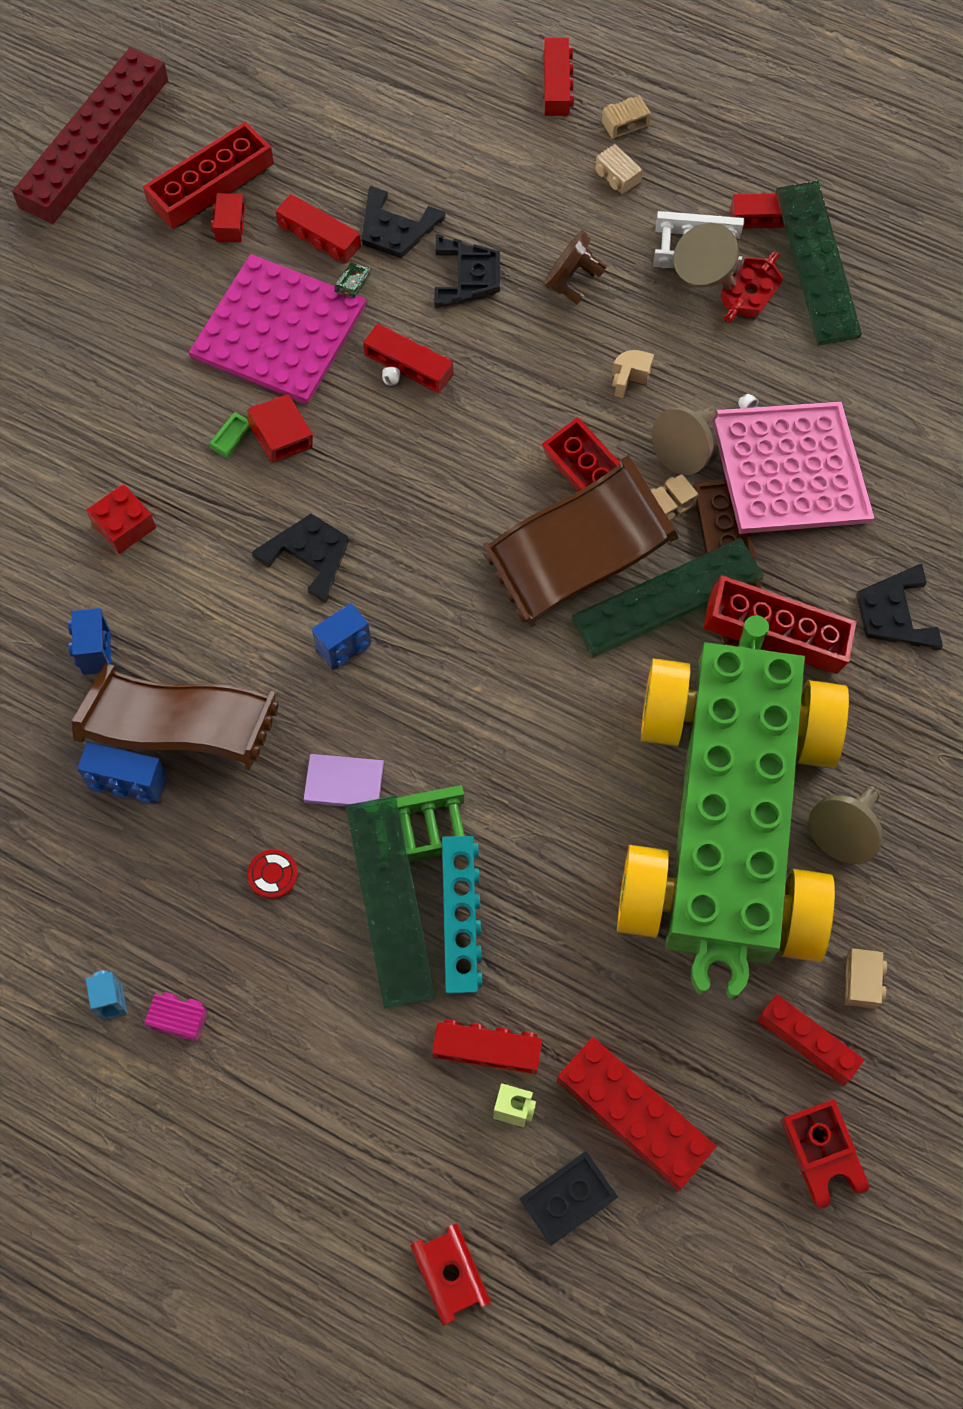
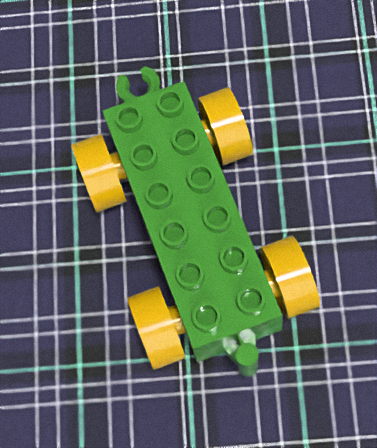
[617,616,849,999]

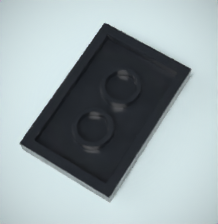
[519,1151,618,1246]

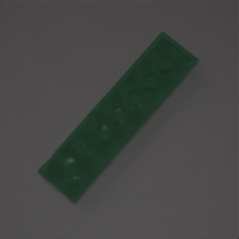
[775,180,862,346]
[572,538,763,658]
[345,795,435,1009]

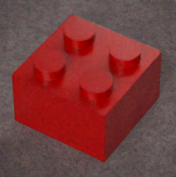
[86,484,156,554]

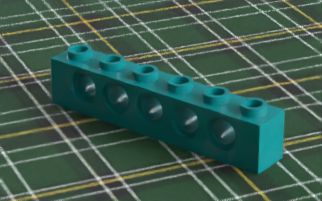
[442,836,482,995]

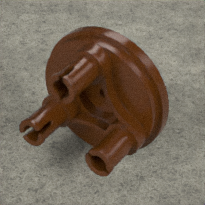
[543,230,607,305]

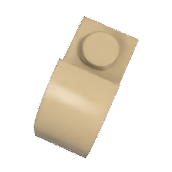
[612,350,654,398]

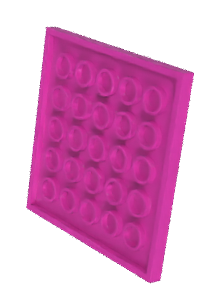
[189,254,367,404]

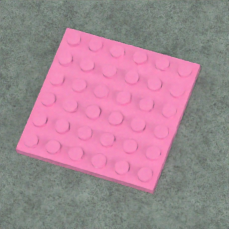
[712,402,874,534]

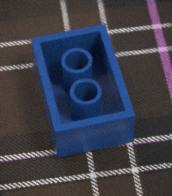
[77,742,167,804]

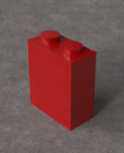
[247,394,313,463]

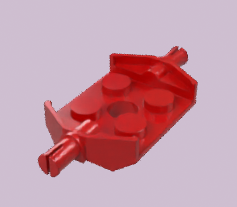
[720,251,783,323]

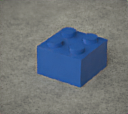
[312,602,371,670]
[68,608,112,675]

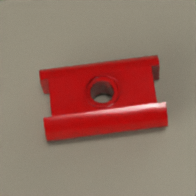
[410,1223,492,1326]

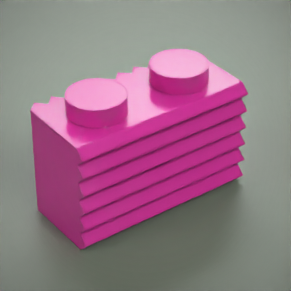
[144,992,208,1042]

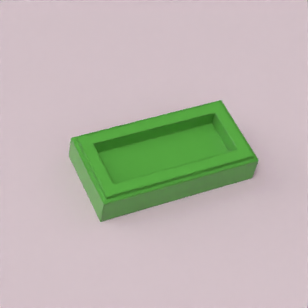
[208,412,251,459]

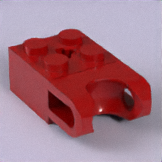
[780,1099,869,1210]

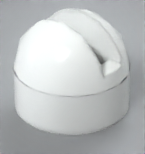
[382,367,400,386]
[738,394,759,408]

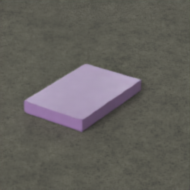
[304,754,384,808]

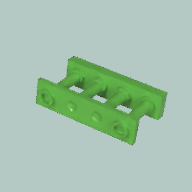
[364,785,474,870]

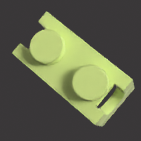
[493,1083,536,1127]

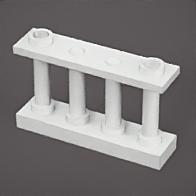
[653,211,744,273]

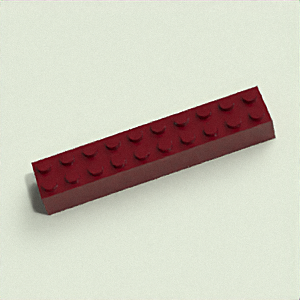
[12,47,168,225]

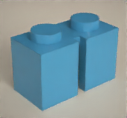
[85,970,128,1020]

